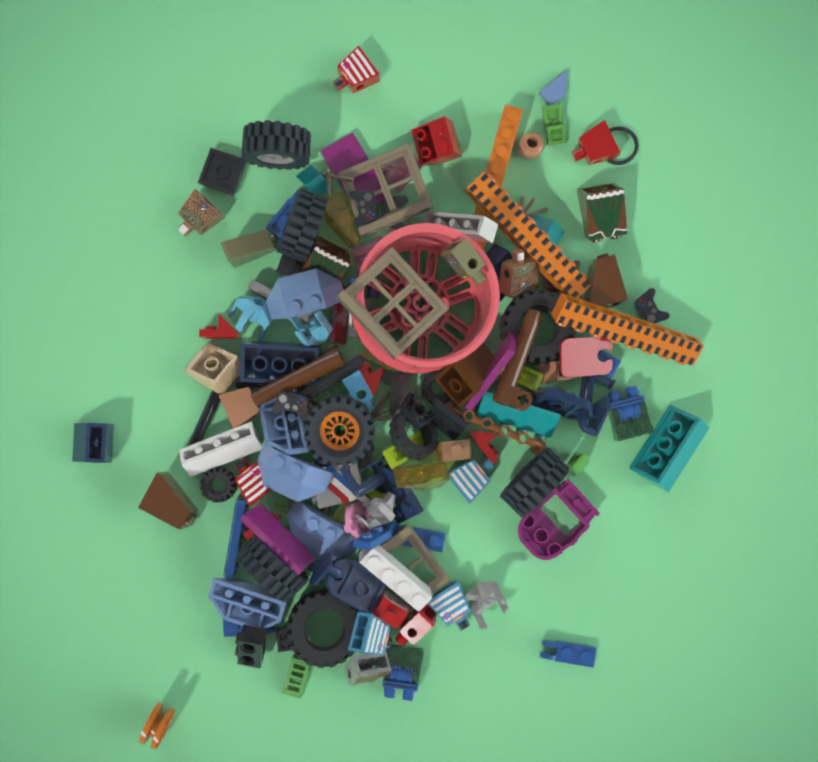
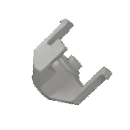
[352,492,395,529]
[466,581,509,629]

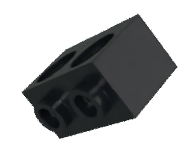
[235,625,267,669]

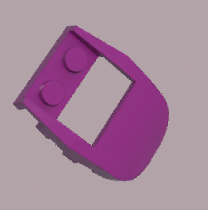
[518,479,600,560]

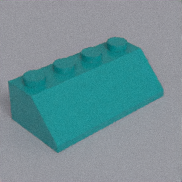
[476,392,561,440]
[629,405,709,493]

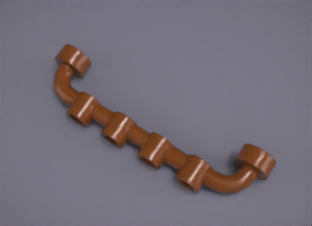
[445,403,546,454]

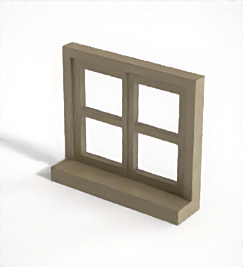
[339,143,434,237]
[337,247,449,360]
[356,523,450,625]

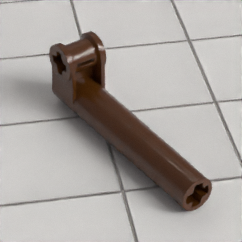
[492,309,543,411]
[251,345,346,407]

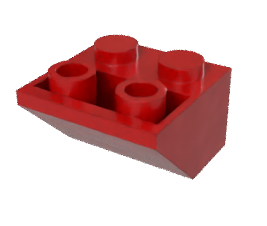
[411,116,462,166]

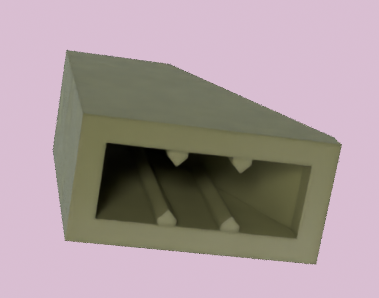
[221,229,277,268]

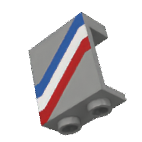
[311,463,361,509]

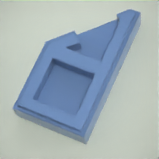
[539,70,568,105]

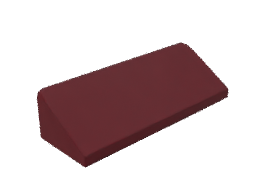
[330,286,349,345]

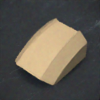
[184,343,240,394]

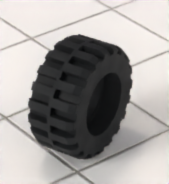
[500,289,576,365]
[286,589,359,668]

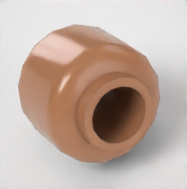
[518,132,544,160]

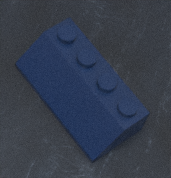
[240,340,321,386]

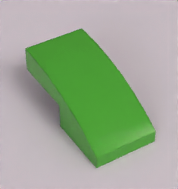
[541,103,567,146]

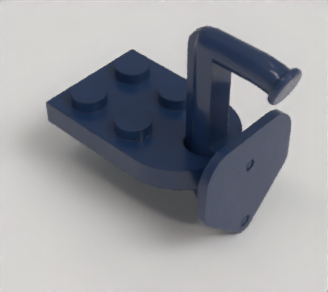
[531,375,616,437]
[339,456,424,524]
[306,548,386,614]

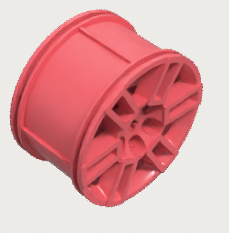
[351,223,500,374]

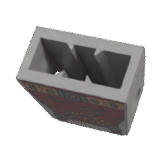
[345,651,392,686]

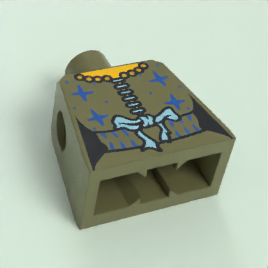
[440,238,487,285]

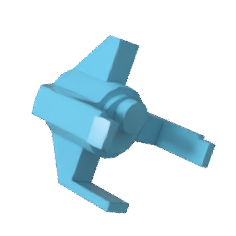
[228,296,273,340]
[288,310,333,346]

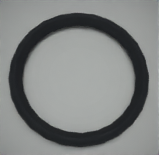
[607,126,639,165]

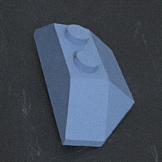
[266,268,343,319]
[259,389,308,455]
[257,443,334,502]
[287,501,358,560]
[208,578,287,629]

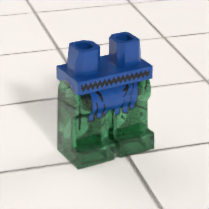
[608,386,655,441]
[382,644,424,701]

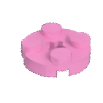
[344,502,371,539]

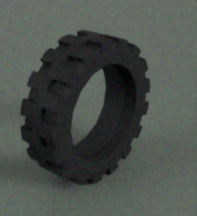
[389,412,439,461]

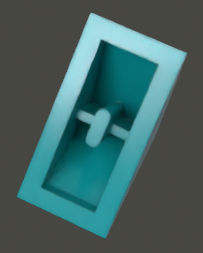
[296,165,334,199]
[530,214,565,245]

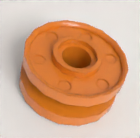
[139,702,175,750]

